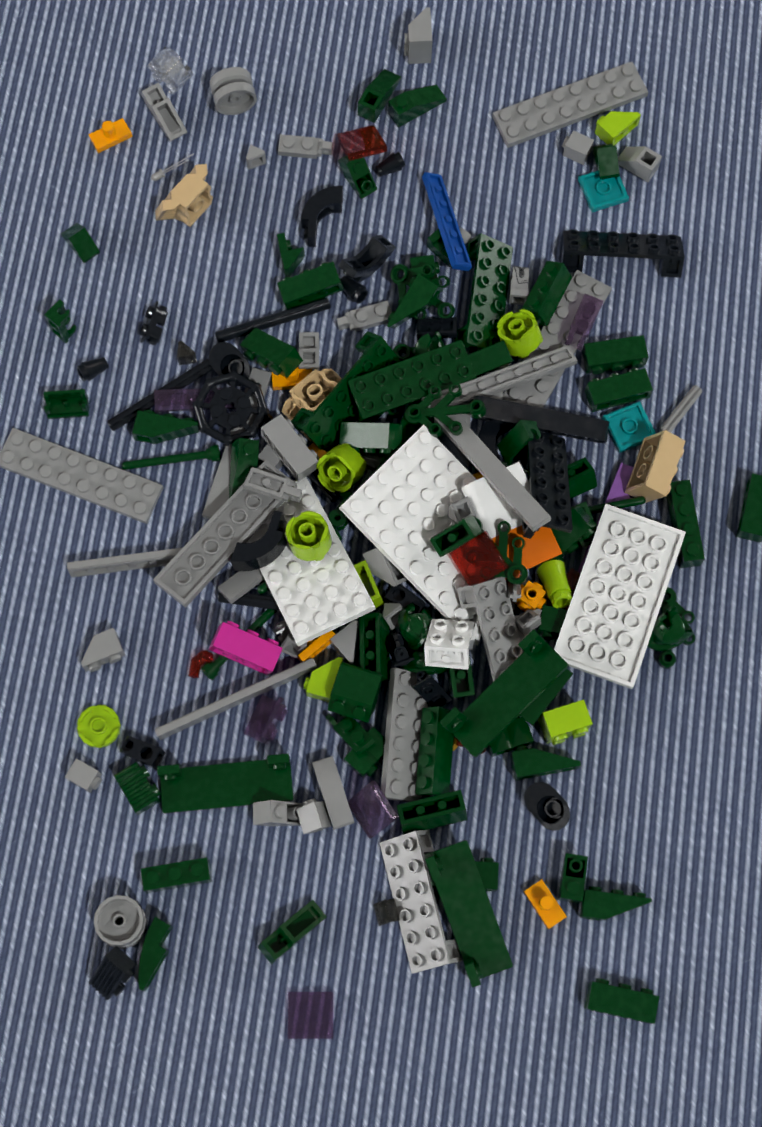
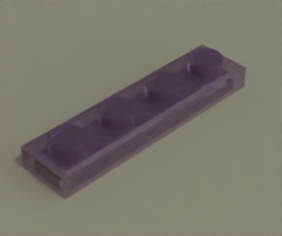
[154,387,236,412]

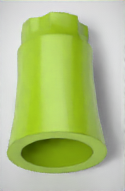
[536,560,572,608]

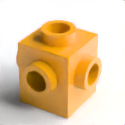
[515,580,547,612]

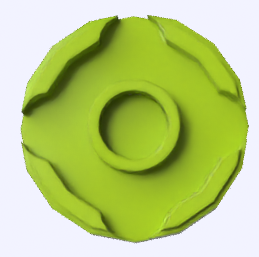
[77,705,121,748]

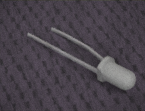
[151,153,194,181]

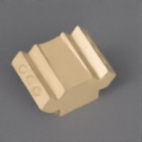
[155,164,213,227]
[281,369,342,442]

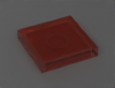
[449,531,509,585]

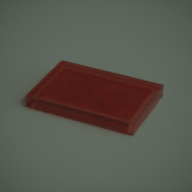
[337,125,387,161]

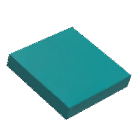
[578,171,629,213]
[602,401,656,453]

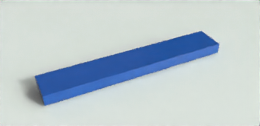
[422,172,472,271]

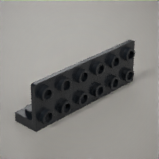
[562,229,685,278]
[518,432,573,539]

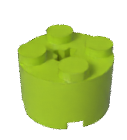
[497,309,543,358]
[316,443,367,493]
[286,511,332,561]

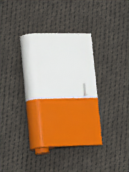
[461,462,563,580]

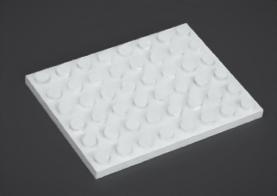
[339,425,498,621]

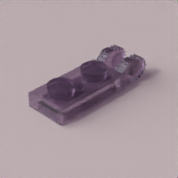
[565,294,604,351]

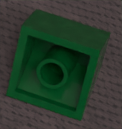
[328,662,383,723]

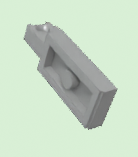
[278,134,333,159]
[337,301,392,332]
[243,467,303,503]

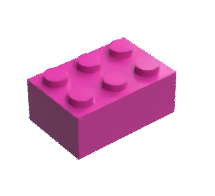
[208,621,283,675]

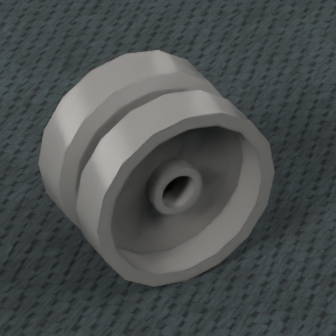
[209,67,257,115]
[94,895,147,949]

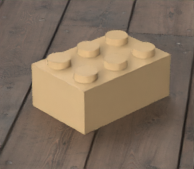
[624,430,686,503]

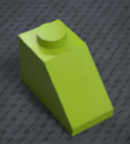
[595,111,641,146]
[303,657,343,702]

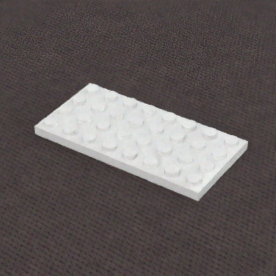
[246,477,376,646]
[554,504,686,689]

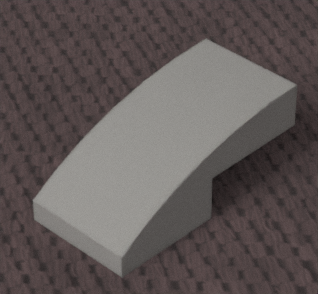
[299,332,319,369]

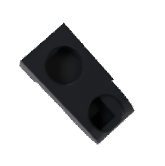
[383,584,426,615]
[119,736,165,770]

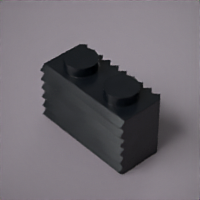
[89,946,136,1000]

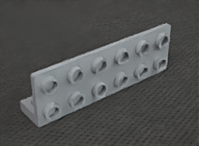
[457,577,523,693]
[380,830,462,974]

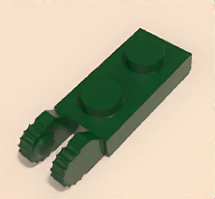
[325,714,375,756]

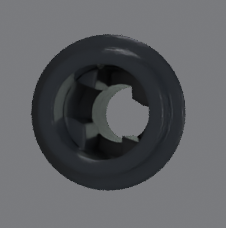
[375,152,406,177]
[341,276,368,303]
[77,357,109,381]

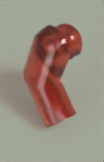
[188,650,214,678]

